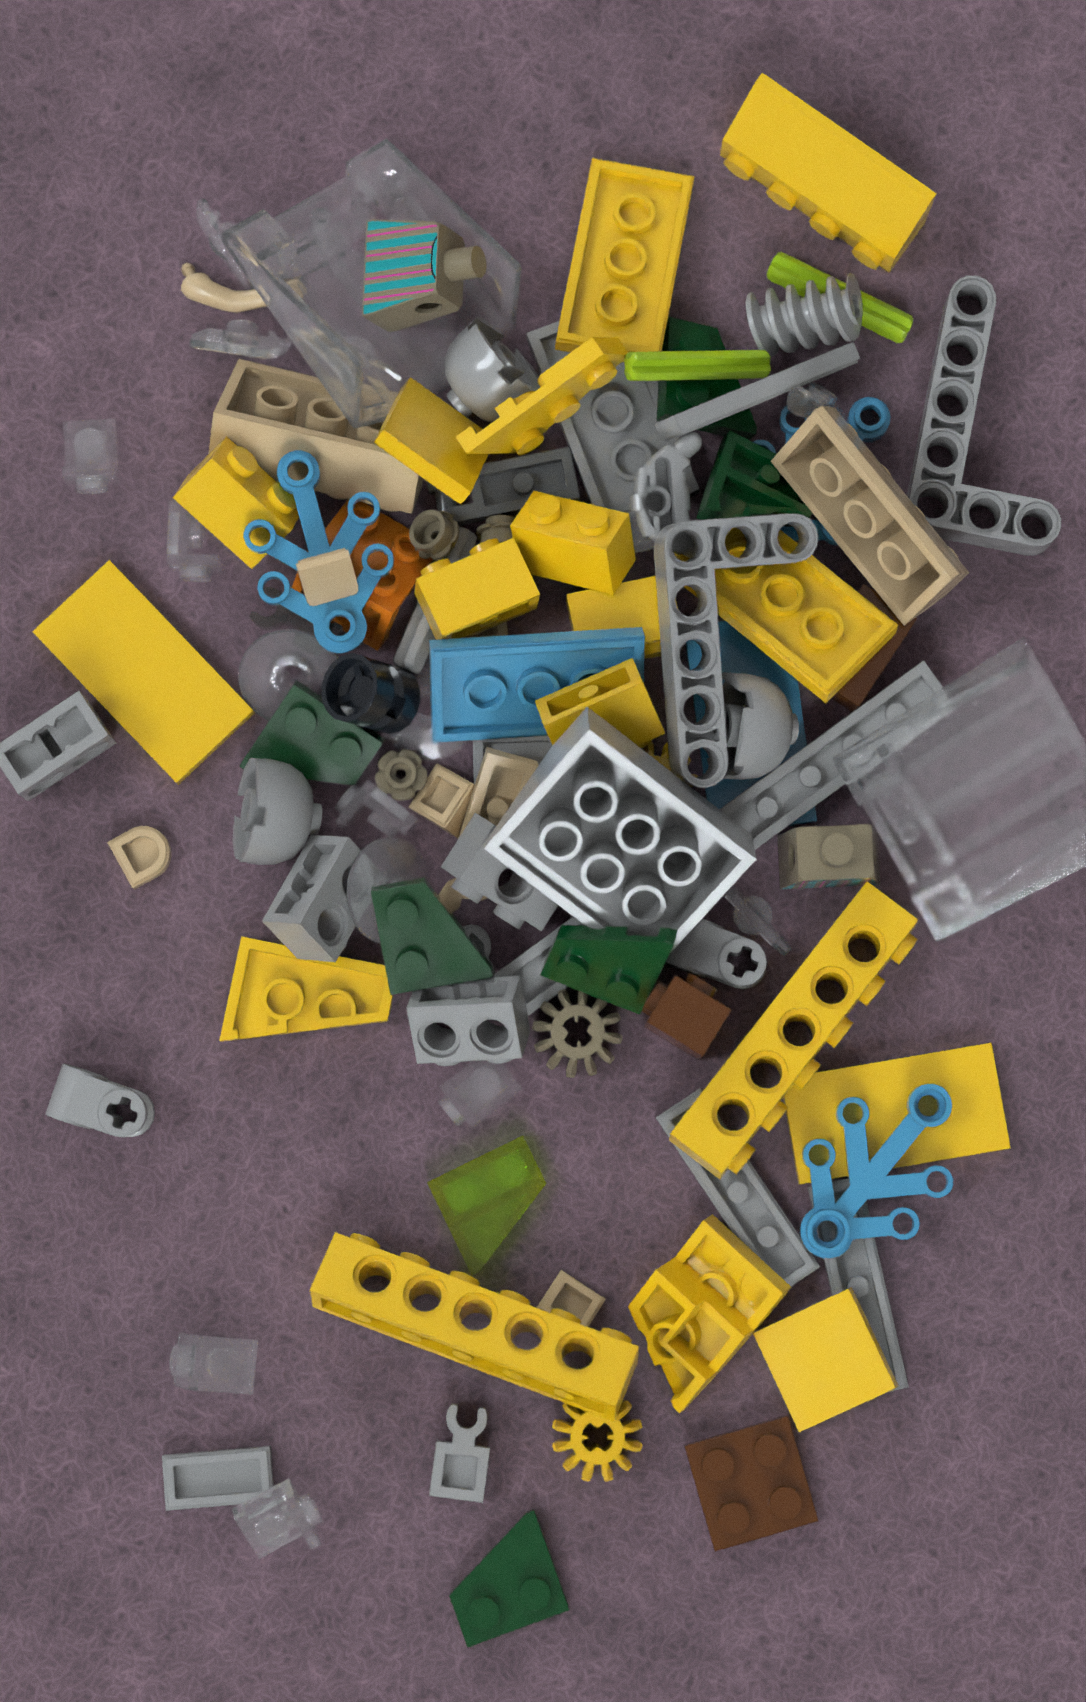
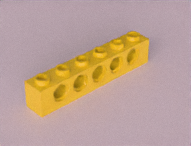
[669,881,918,1179]
[310,1232,639,1422]

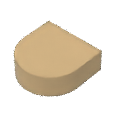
[107,826,171,890]

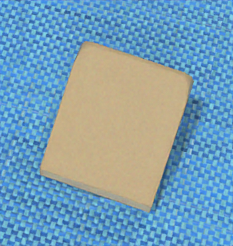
[296,548,359,606]
[409,763,475,839]
[537,1270,606,1353]

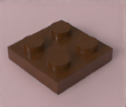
[684,1415,819,1552]

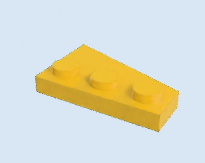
[456,337,628,455]
[219,936,394,1042]

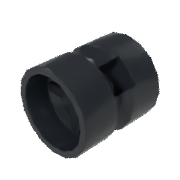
[321,653,421,734]

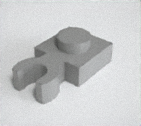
[429,1403,490,1503]

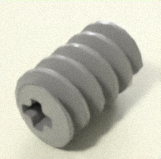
[745,273,863,357]

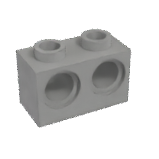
[0,691,116,801]
[262,835,383,962]
[406,975,530,1066]

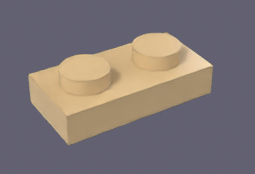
[458,747,539,839]

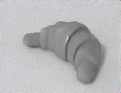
[629,431,702,558]

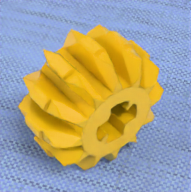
[552,1400,642,1482]

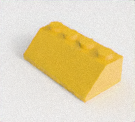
[720,73,937,272]

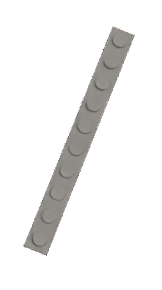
[493,660,955,1016]

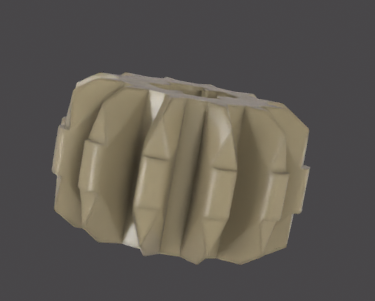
[532,989,623,1078]

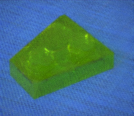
[427,1135,546,1275]

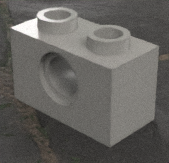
[441,813,558,931]

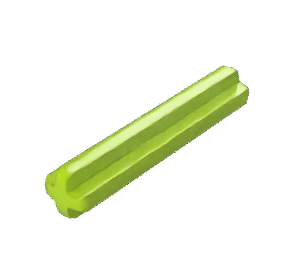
[767,252,914,343]
[624,350,771,381]

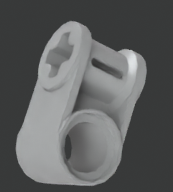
[665,918,767,989]
[45,1063,155,1137]

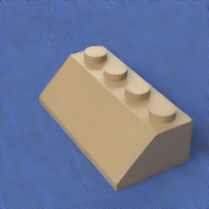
[208,359,424,514]
[771,405,969,626]

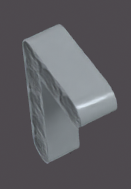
[907,276,1061,555]
[654,513,818,788]

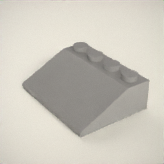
[484,707,756,953]

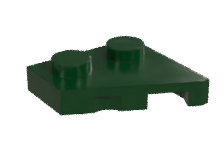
[697,431,812,527]

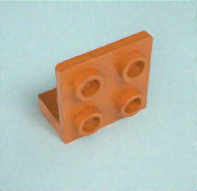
[292,499,434,651]

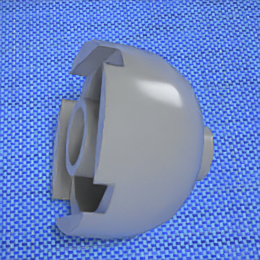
[444,317,540,422]
[707,672,799,780]
[233,758,322,865]

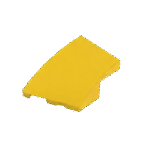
[628,1214,791,1413]

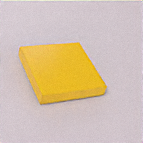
[374,377,488,504]
[753,1287,899,1432]

